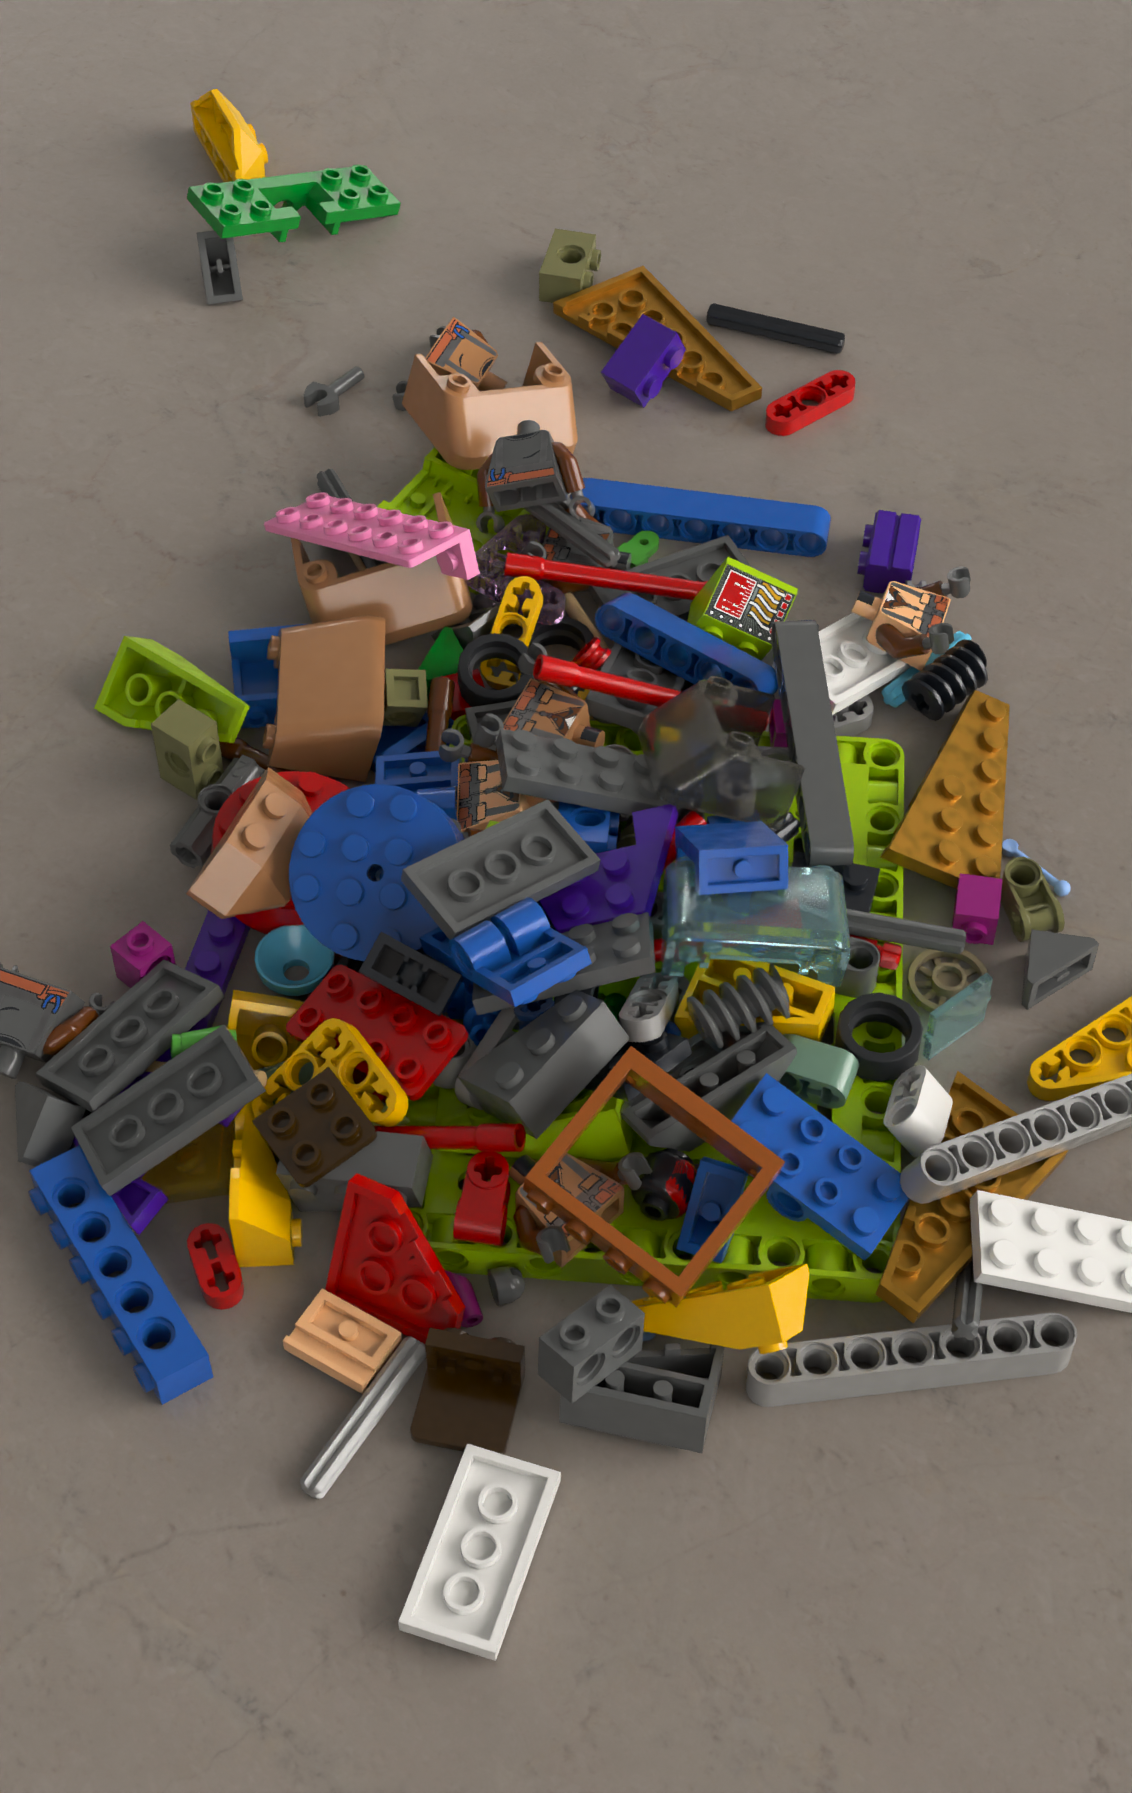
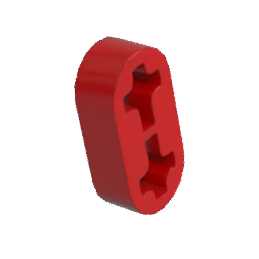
[187,1223,244,1310]

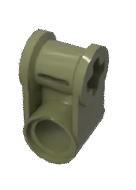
[1000,857,1065,942]

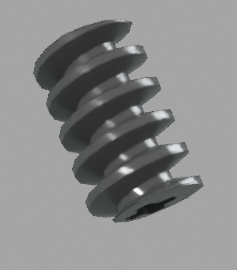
[687,963,790,1048]

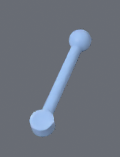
[1002,839,1071,897]

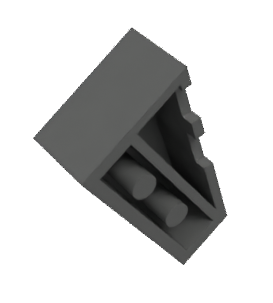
[276,1131,433,1212]

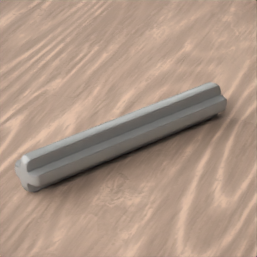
[300,1336,426,1499]

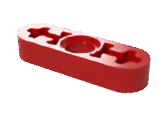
[765,370,856,436]

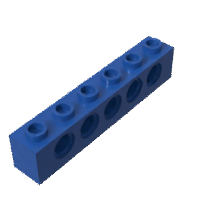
[28,1145,213,1405]

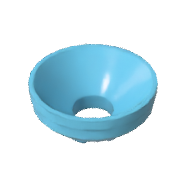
[254,925,335,996]

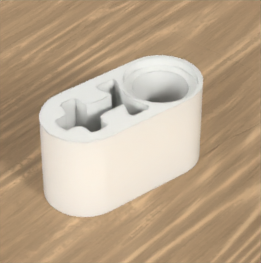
[883,1065,953,1158]

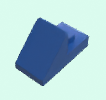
[676,1156,748,1263]

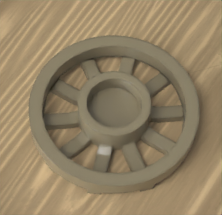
[907,949,990,1018]

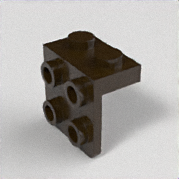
[252,1067,377,1188]
[410,1328,525,1455]

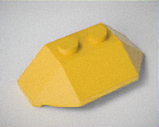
[190,89,268,182]

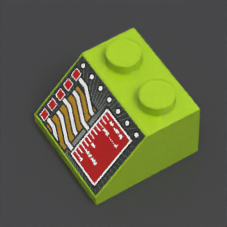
[687,557,798,660]

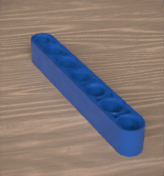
[569,478,831,557]

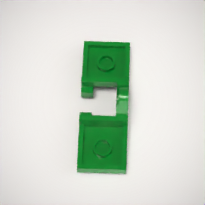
[187,164,401,242]

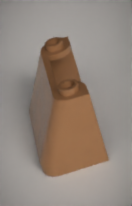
[263,615,385,782]

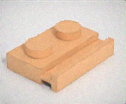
[283,1288,402,1394]

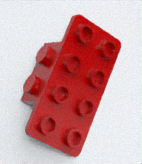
[286,965,469,1103]

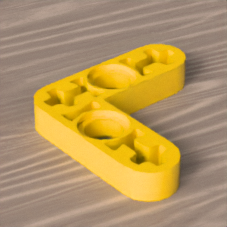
[480,576,590,701]
[252,1018,408,1127]

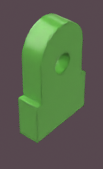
[617,530,659,569]

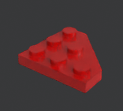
[325,1173,466,1344]

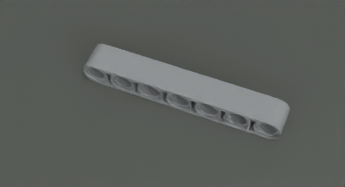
[900,1073,1132,1204]
[745,1313,1077,1407]

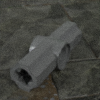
[170,755,265,869]

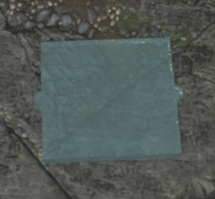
[923,973,993,1060]

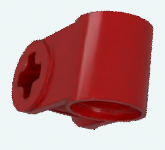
[453,1152,511,1246]

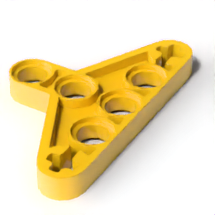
[1027,996,1132,1101]

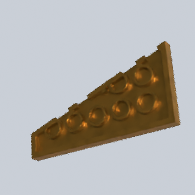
[553,265,762,412]
[880,690,1010,889]
[875,1071,1068,1323]

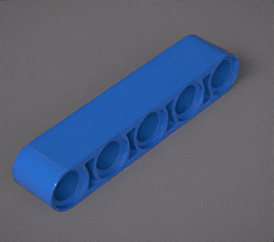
[595,593,778,707]

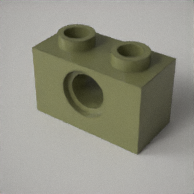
[539,228,601,303]
[151,699,224,800]

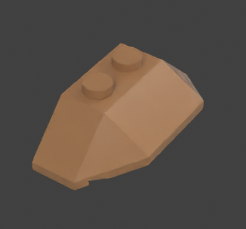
[186,767,313,919]

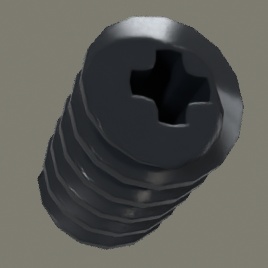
[902,639,988,721]

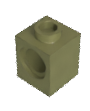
[383,668,428,727]

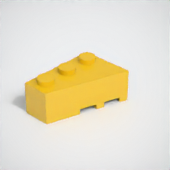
[674,942,835,1042]

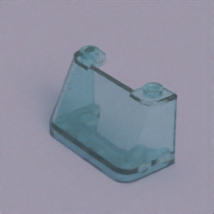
[661,856,850,987]

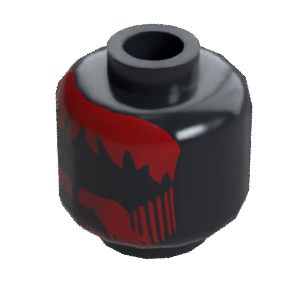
[631,1148,697,1221]

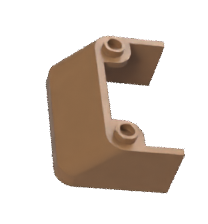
[402,342,578,470]
[291,492,473,645]

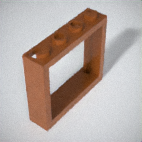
[523,1046,785,1308]

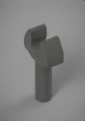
[304,366,365,416]

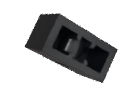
[359,932,464,1016]

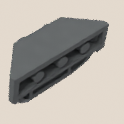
[621,1022,797,1152]

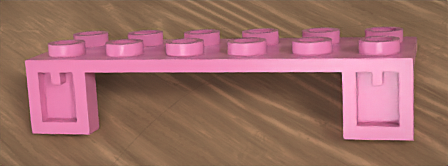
[264,492,480,580]

